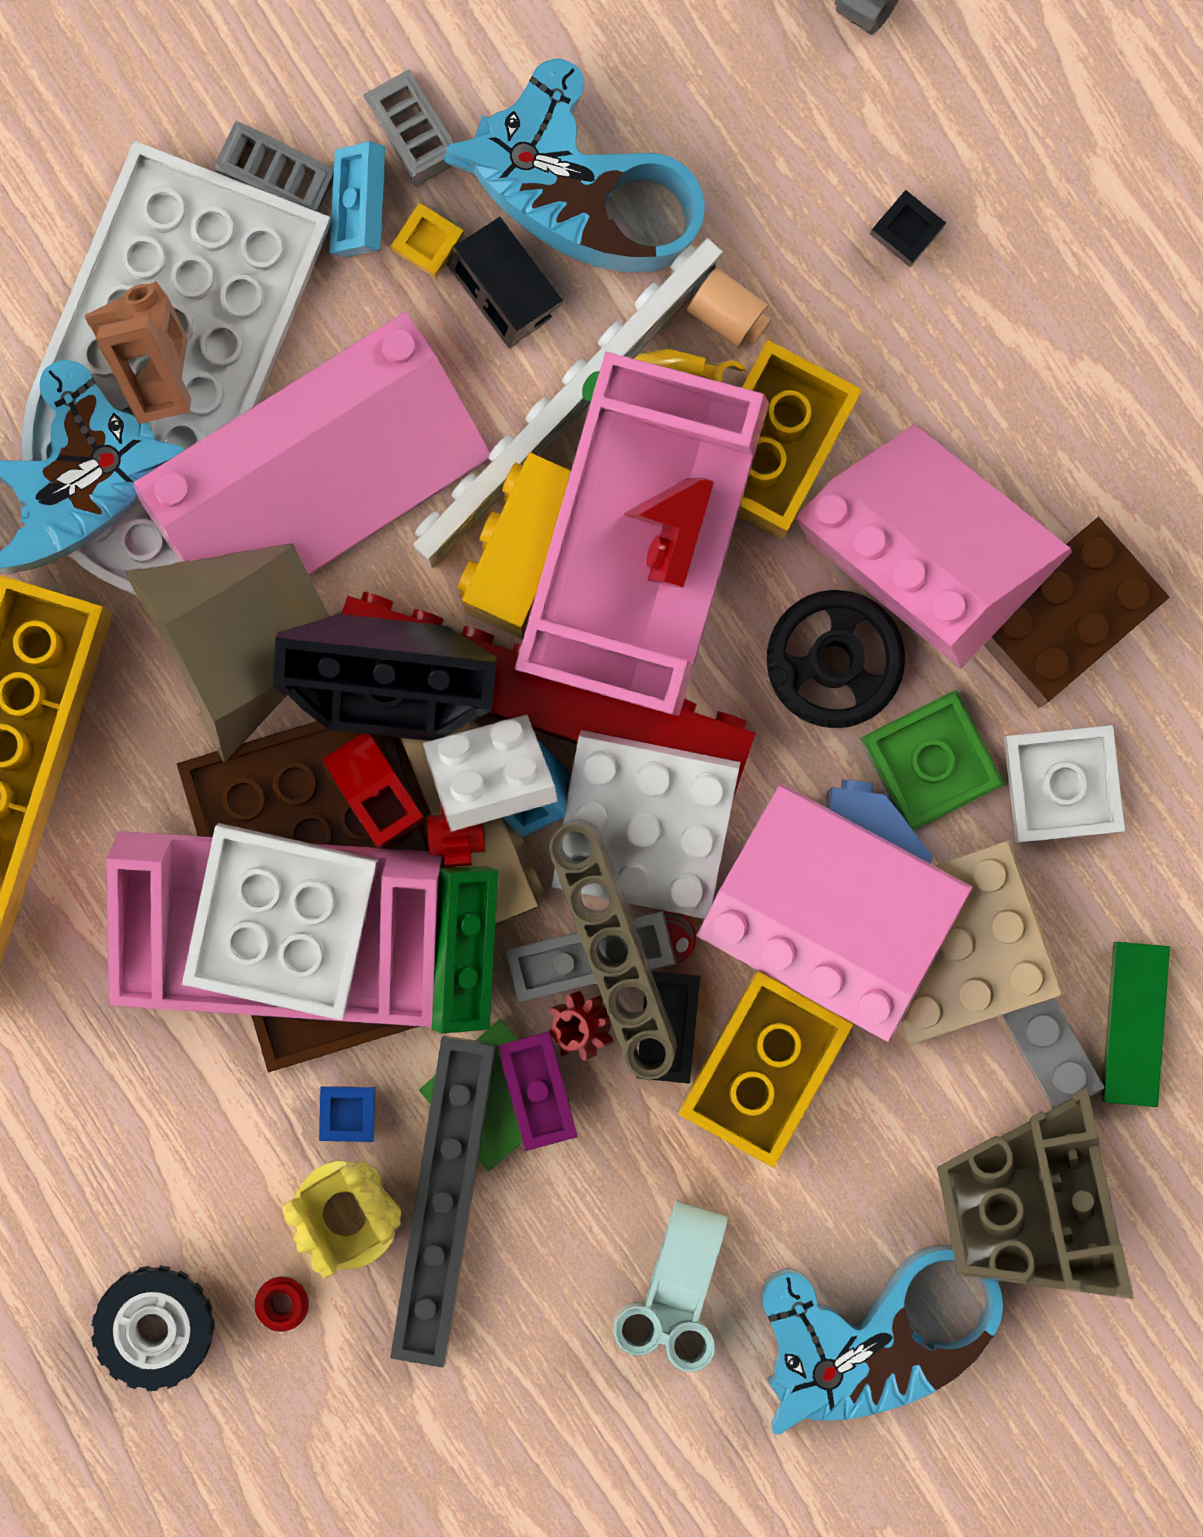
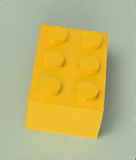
[737,339,863,540]
[457,452,571,639]
[676,971,854,1168]

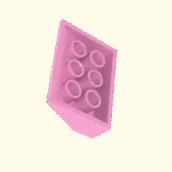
[796,424,1072,669]
[697,783,973,1042]

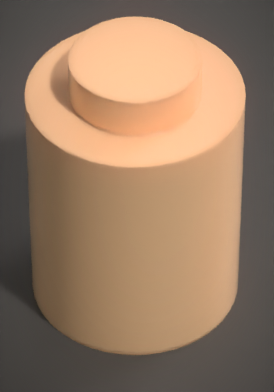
[687,268,771,348]

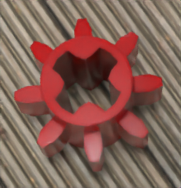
[427,803,485,867]
[549,991,614,1061]

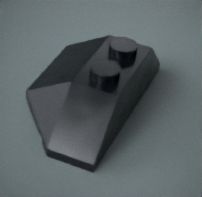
[273,614,497,741]

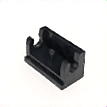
[447,217,563,349]

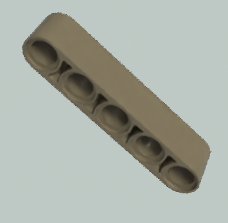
[549,819,677,1080]

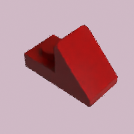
[624,478,714,588]

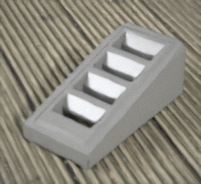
[363,70,454,187]
[215,121,334,212]

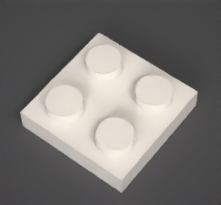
[423,714,558,831]
[1004,725,1125,843]

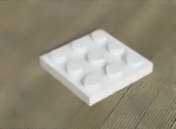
[551,730,740,919]
[182,823,379,1021]

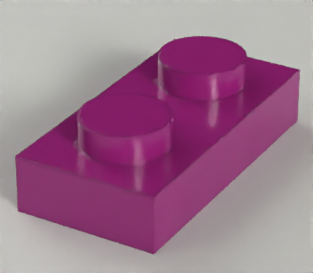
[497,1031,578,1151]

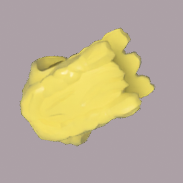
[283,1160,402,1278]

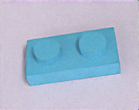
[330,141,385,258]

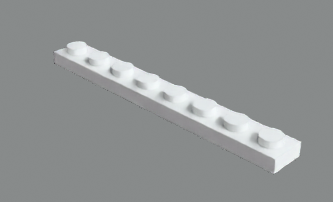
[413,238,723,568]

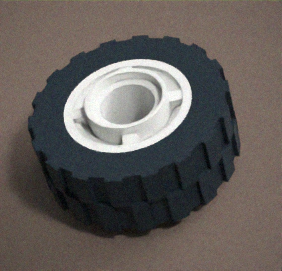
[91,1265,215,1391]

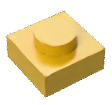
[391,202,465,279]

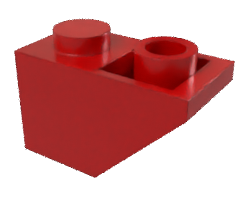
[322,733,427,849]

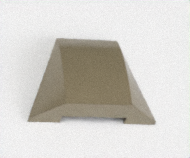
[124,543,329,762]
[937,1087,1134,1299]

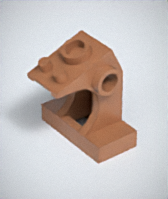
[85,281,192,424]

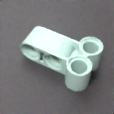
[613,1200,728,1372]

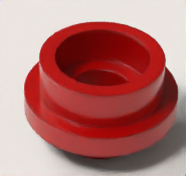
[254,1276,309,1332]

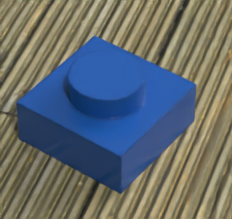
[319,1086,376,1142]

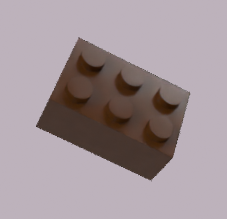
[984,516,1170,708]

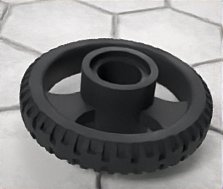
[766,590,905,728]

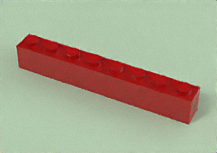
[341,592,756,795]

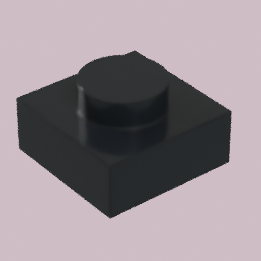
[870,189,946,268]

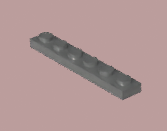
[390,1035,497,1368]

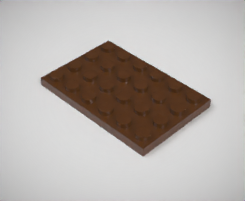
[176,721,428,1073]

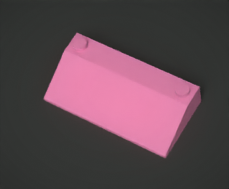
[133,312,490,576]
[515,351,769,717]
[106,831,443,1027]

